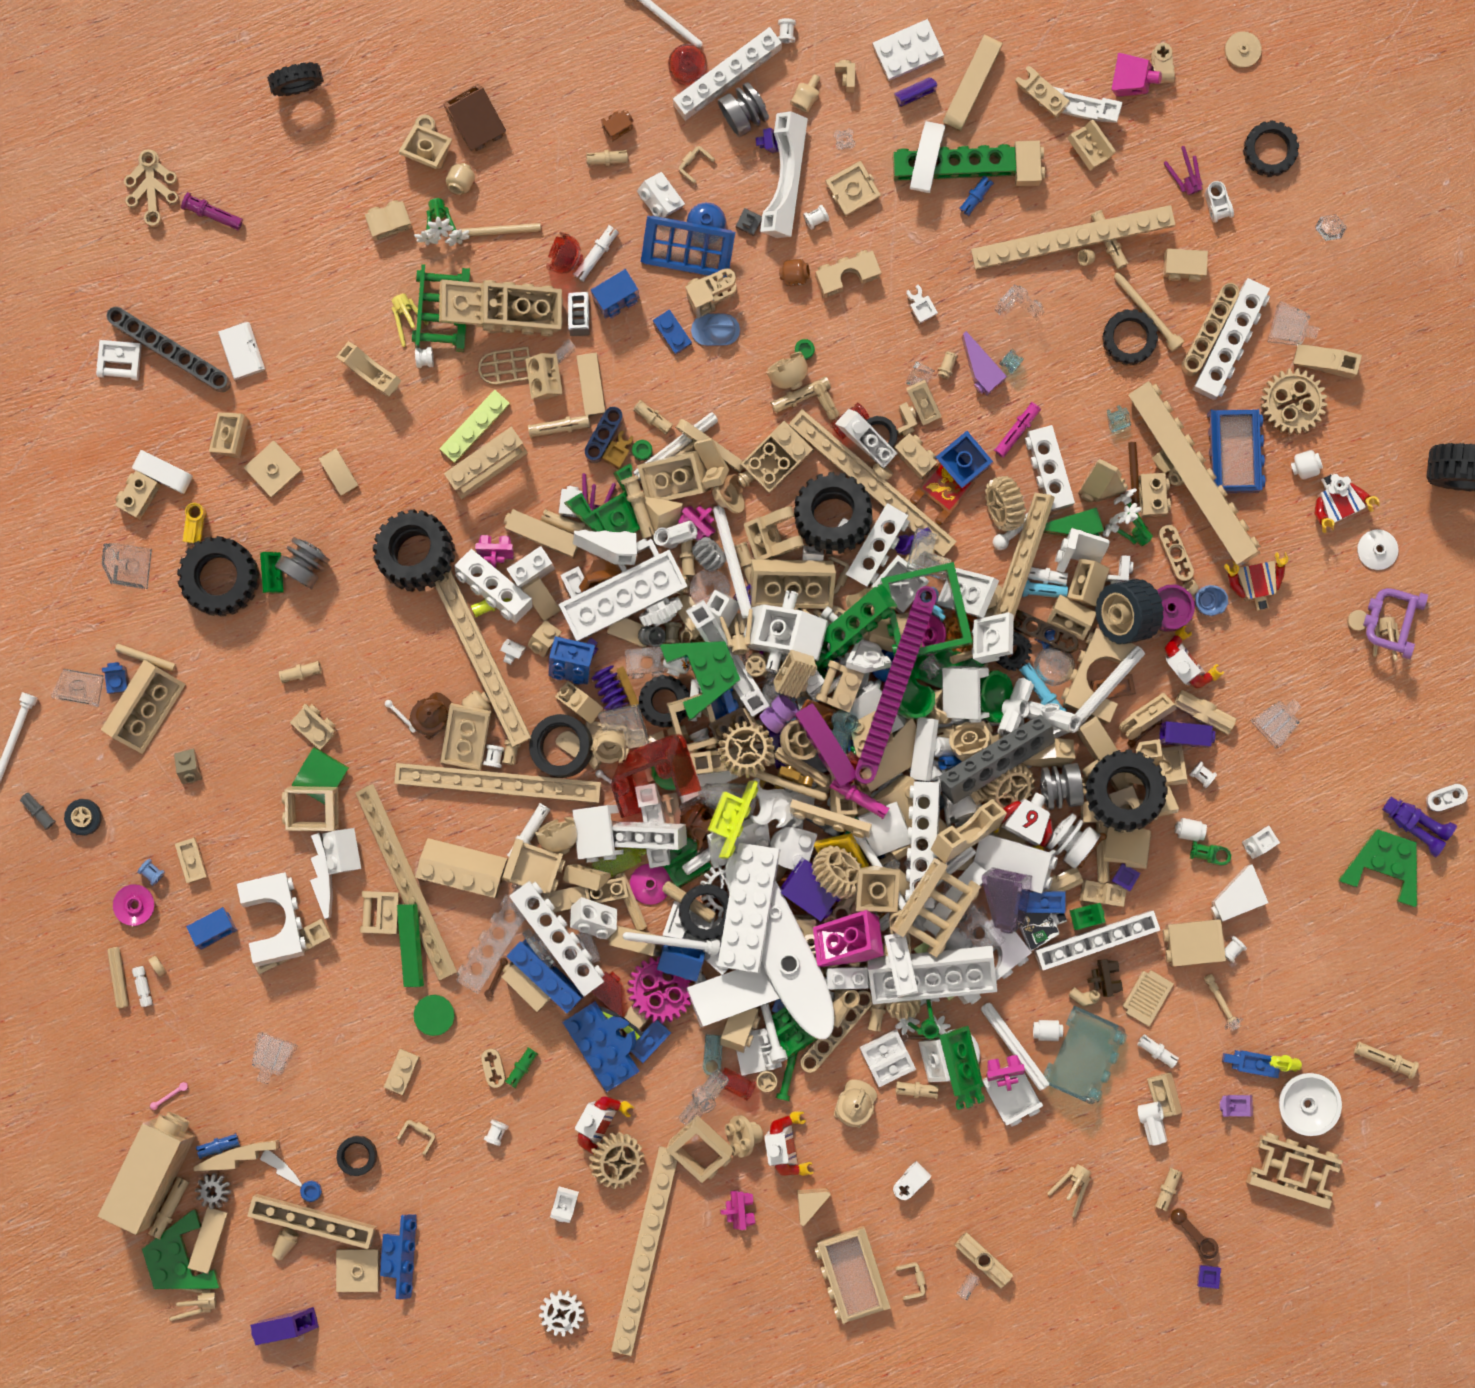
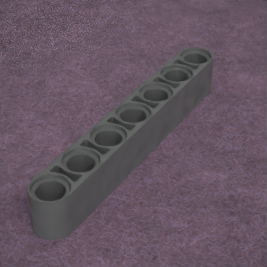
[107,307,231,392]

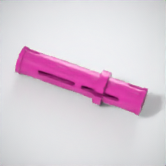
[994,402,1041,458]
[829,779,890,819]

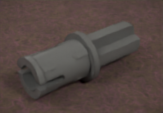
[20,793,56,830]

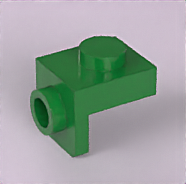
[1069,903,1105,930]

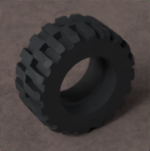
[1426,443,1475,492]
[794,472,872,554]
[373,509,455,592]
[177,536,260,617]
[1085,749,1168,832]

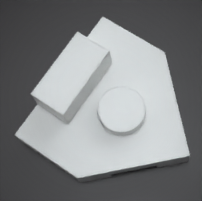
[845,640,892,673]

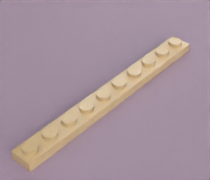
[971,205,1175,270]
[789,409,957,557]
[435,570,532,747]
[394,763,601,803]
[356,784,457,980]
[611,1146,677,1356]

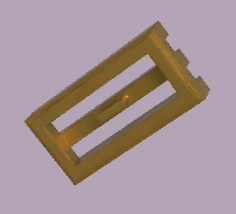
[616,666,639,708]

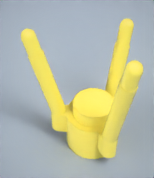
[391,293,429,347]

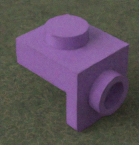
[1220,1095,1253,1117]

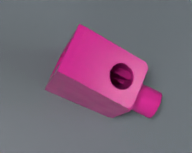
[1111,53,1162,97]

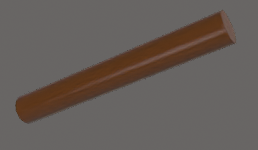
[1128,442,1140,504]

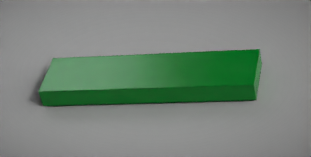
[397,904,424,987]

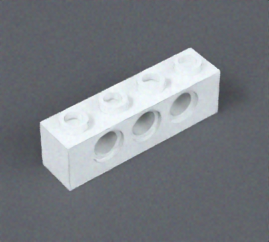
[1025,425,1075,512]
[846,503,910,586]
[455,549,532,624]
[611,821,687,850]

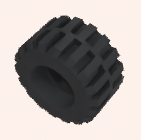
[639,675,690,728]

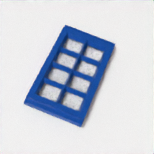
[640,216,736,278]

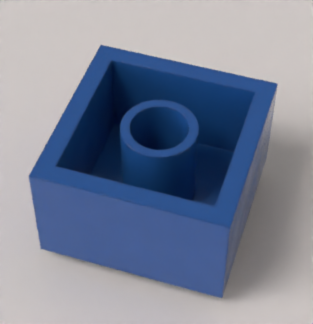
[591,269,640,319]

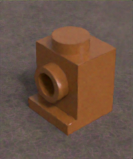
[601,110,634,142]

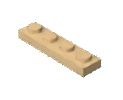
[790,799,872,838]

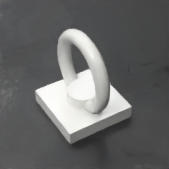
[918,1029,980,1082]

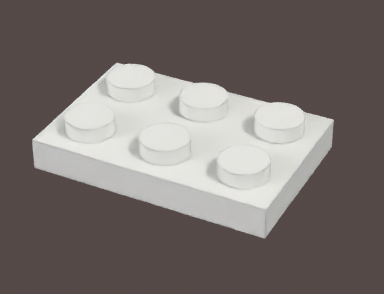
[872,19,944,81]
[936,568,999,618]
[707,818,770,869]

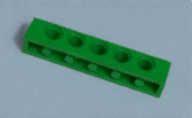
[892,144,1016,181]
[815,586,898,674]

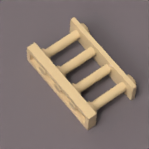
[890,858,981,958]

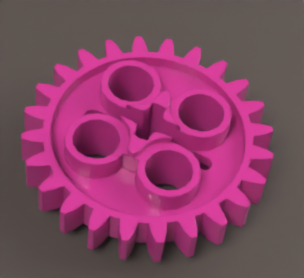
[627,956,692,1024]

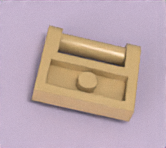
[815,660,864,713]
[360,891,399,934]

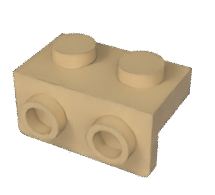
[1067,120,1116,171]

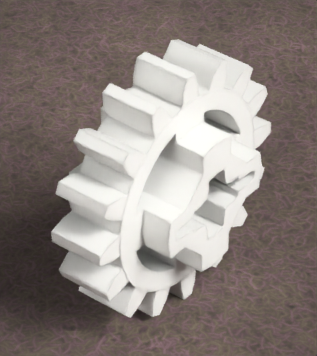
[639,597,683,626]
[539,1290,585,1336]

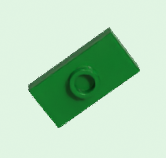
[260,552,284,594]

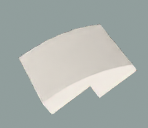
[859,802,912,857]
[663,901,715,941]
[859,1029,916,1087]

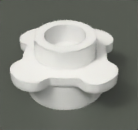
[1328,474,1351,496]

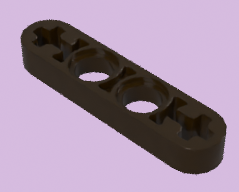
[1013,609,1079,653]

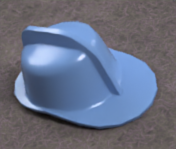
[691,314,740,346]

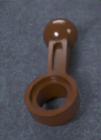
[1171,1208,1219,1259]

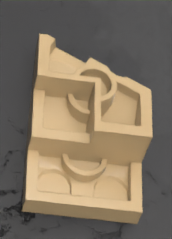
[1125,739,1188,785]

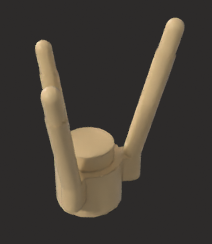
[720,608,753,655]
[1373,617,1406,661]
[1047,1164,1091,1218]
[169,1289,216,1321]

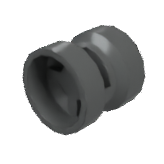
[638,625,666,647]

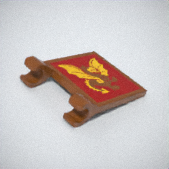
[910,463,975,525]

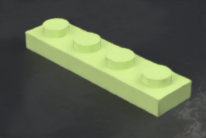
[440,390,510,463]

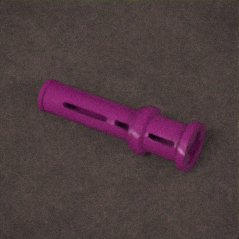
[181,192,243,231]

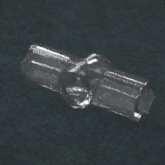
[679,1070,729,1125]

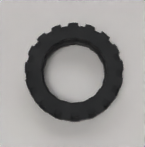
[267,62,324,96]
[1243,120,1299,177]
[1102,309,1158,365]
[679,884,729,940]

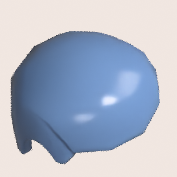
[1195,585,1228,616]

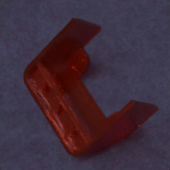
[611,734,702,818]

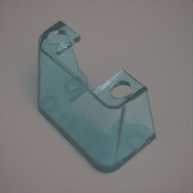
[1044,1006,1127,1105]

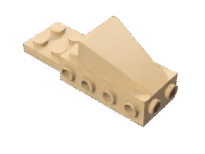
[439,280,563,336]

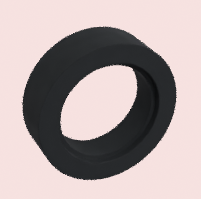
[529,714,593,778]

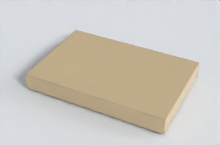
[440,703,491,771]

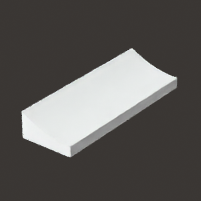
[868,946,997,1004]
[686,956,797,1027]

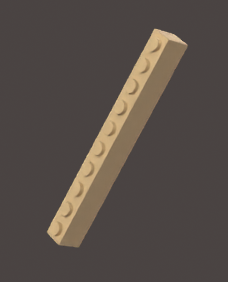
[1128,381,1261,566]

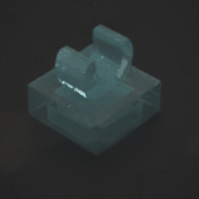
[1107,405,1131,433]

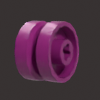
[1157,584,1195,632]

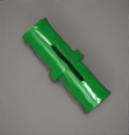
[505,1047,538,1089]

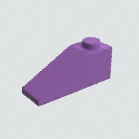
[962,331,1007,396]

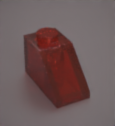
[591,971,623,1016]

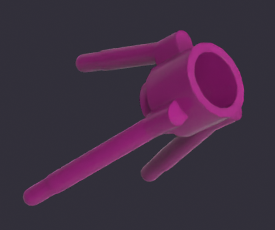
[1164,146,1203,195]
[582,473,616,510]

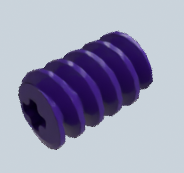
[591,665,630,711]

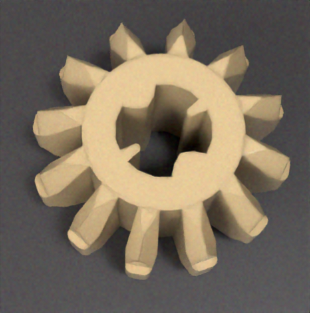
[886,1000,921,1021]

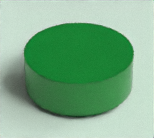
[794,339,815,360]
[632,440,653,461]

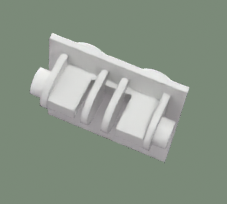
[736,1028,782,1076]

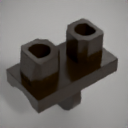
[708,707,751,743]
[1087,959,1123,997]

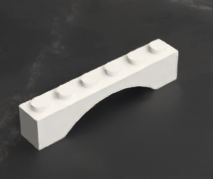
[760,111,808,238]
[686,600,770,717]

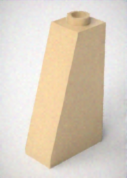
[1076,716,1133,791]
[856,718,917,792]

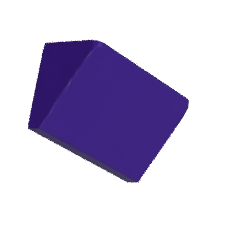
[894,77,938,107]

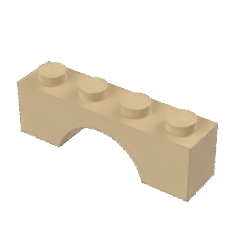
[690,743,775,776]
[930,799,1007,863]

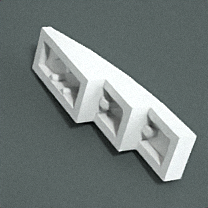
[310,833,333,919]

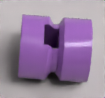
[760,694,799,734]

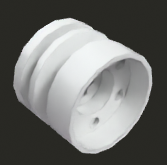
[1046,813,1100,869]

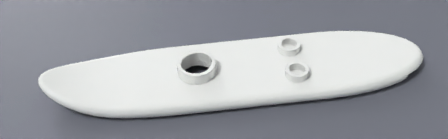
[726,852,834,1040]

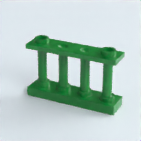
[411,264,470,352]

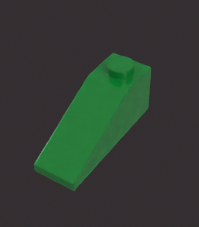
[1043,508,1104,537]

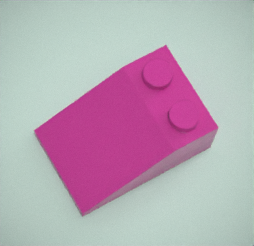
[813,910,884,967]

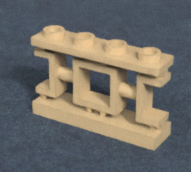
[1246,1132,1343,1209]

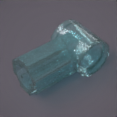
[832,710,858,754]
[702,1035,723,1076]

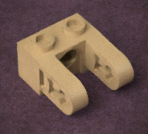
[685,269,737,319]
[744,506,804,560]

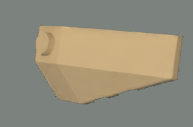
[1078,459,1128,502]

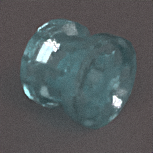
[999,349,1025,374]

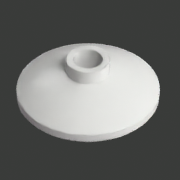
[1357,529,1398,570]

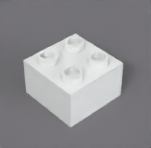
[871,555,929,614]

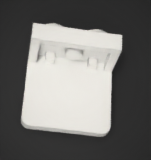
[1055,528,1110,573]

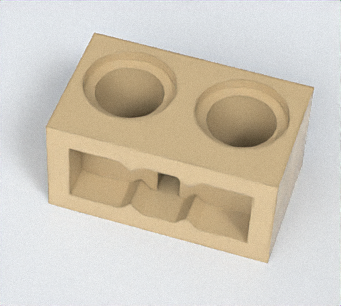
[525,353,562,399]

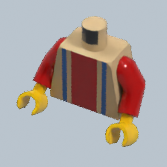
[1224,552,1289,611]

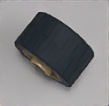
[1095,579,1164,644]

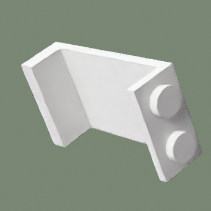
[974,832,1058,894]

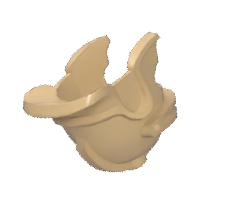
[834,1080,877,1128]

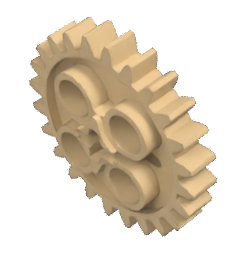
[1260,368,1327,435]

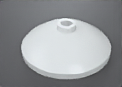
[1279,1073,1342,1136]

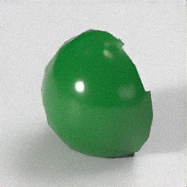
[897,669,935,719]
[980,670,1013,723]

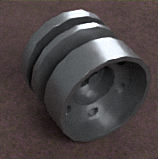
[718,82,769,137]
[275,537,330,589]
[1040,763,1084,810]

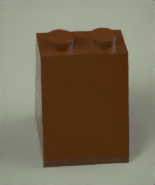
[443,84,506,151]

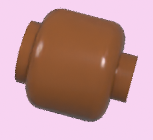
[779,259,810,286]

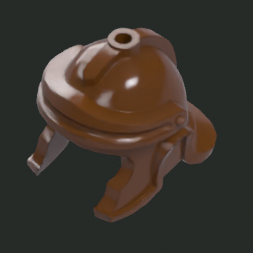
[409,692,452,740]
[680,802,713,853]

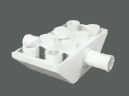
[744,590,828,673]

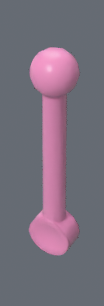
[150,1082,188,1110]

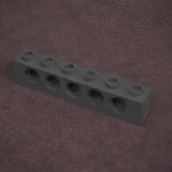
[939,714,1055,804]

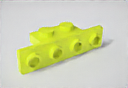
[708,780,758,859]

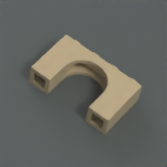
[1061,628,1142,724]

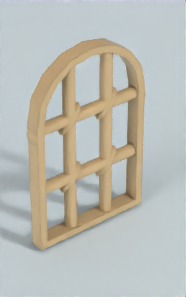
[478,347,530,385]

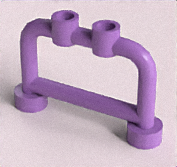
[1363,588,1428,659]

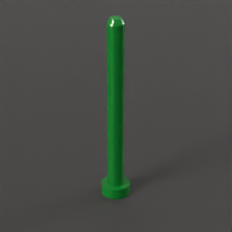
[775,1053,798,1101]

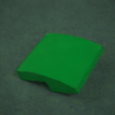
[292,747,349,805]
[664,837,712,888]
[764,1007,817,1058]

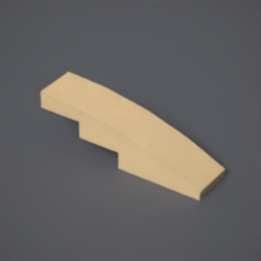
[193,1140,279,1171]

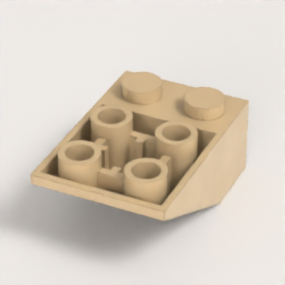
[741,421,814,493]

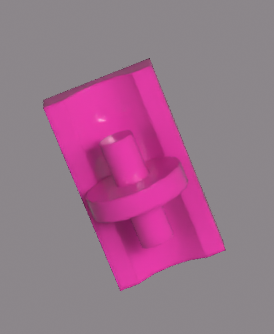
[678,505,716,541]
[475,535,514,568]
[986,1055,1025,1091]
[720,1191,755,1230]

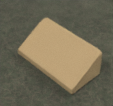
[563,864,611,891]
[1147,1072,1182,1118]

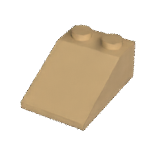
[637,450,711,500]
[857,775,929,828]

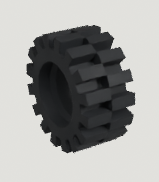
[996,631,1032,671]

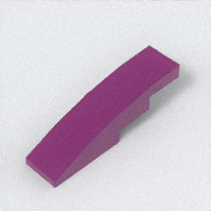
[795,703,856,788]

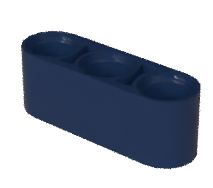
[585,407,623,463]

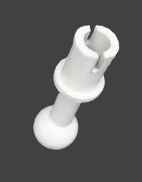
[993,513,1028,550]

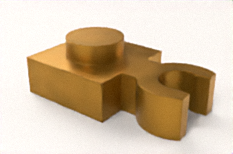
[602,430,633,469]
[777,766,814,788]

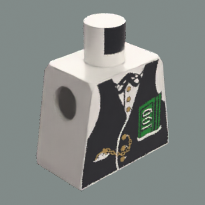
[1014,912,1067,951]

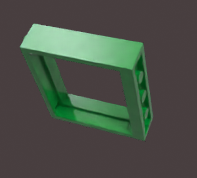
[878,562,973,657]

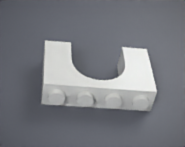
[237,872,307,967]
[958,914,1032,1004]

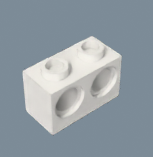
[570,897,617,939]

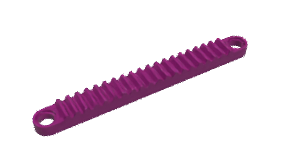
[855,586,937,784]

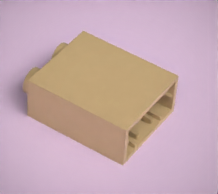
[97,1112,196,1235]

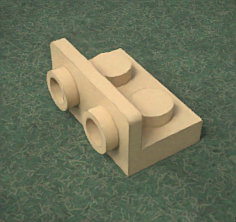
[290,704,337,750]

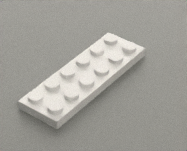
[559,550,688,641]
[717,843,780,973]

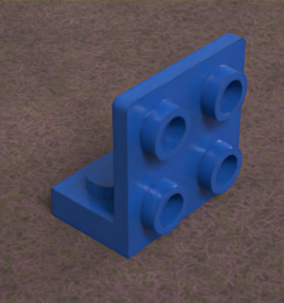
[548,636,595,685]

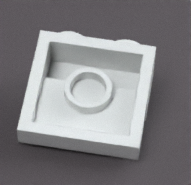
[972,613,1014,664]

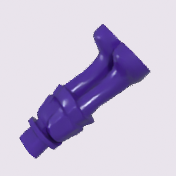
[1382,796,1457,858]

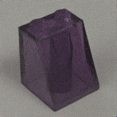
[982,867,1032,934]

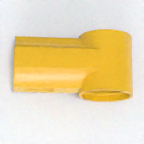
[183,503,207,543]

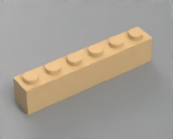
[247,1194,377,1249]

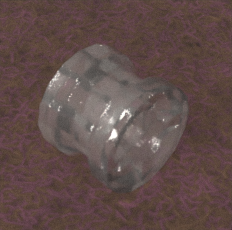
[919,654,945,680]

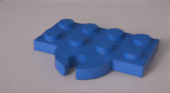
[562,1001,640,1092]

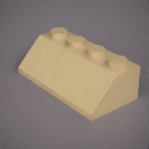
[750,559,836,609]
[101,660,186,754]
[415,838,507,898]

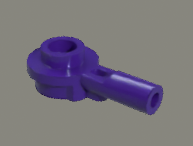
[895,527,932,555]

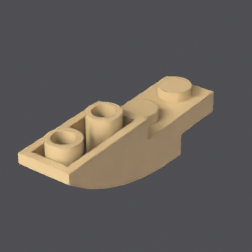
[543,877,628,912]

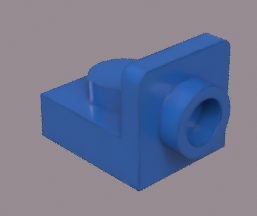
[102,662,128,694]

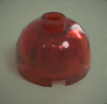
[668,43,708,85]
[547,232,583,274]

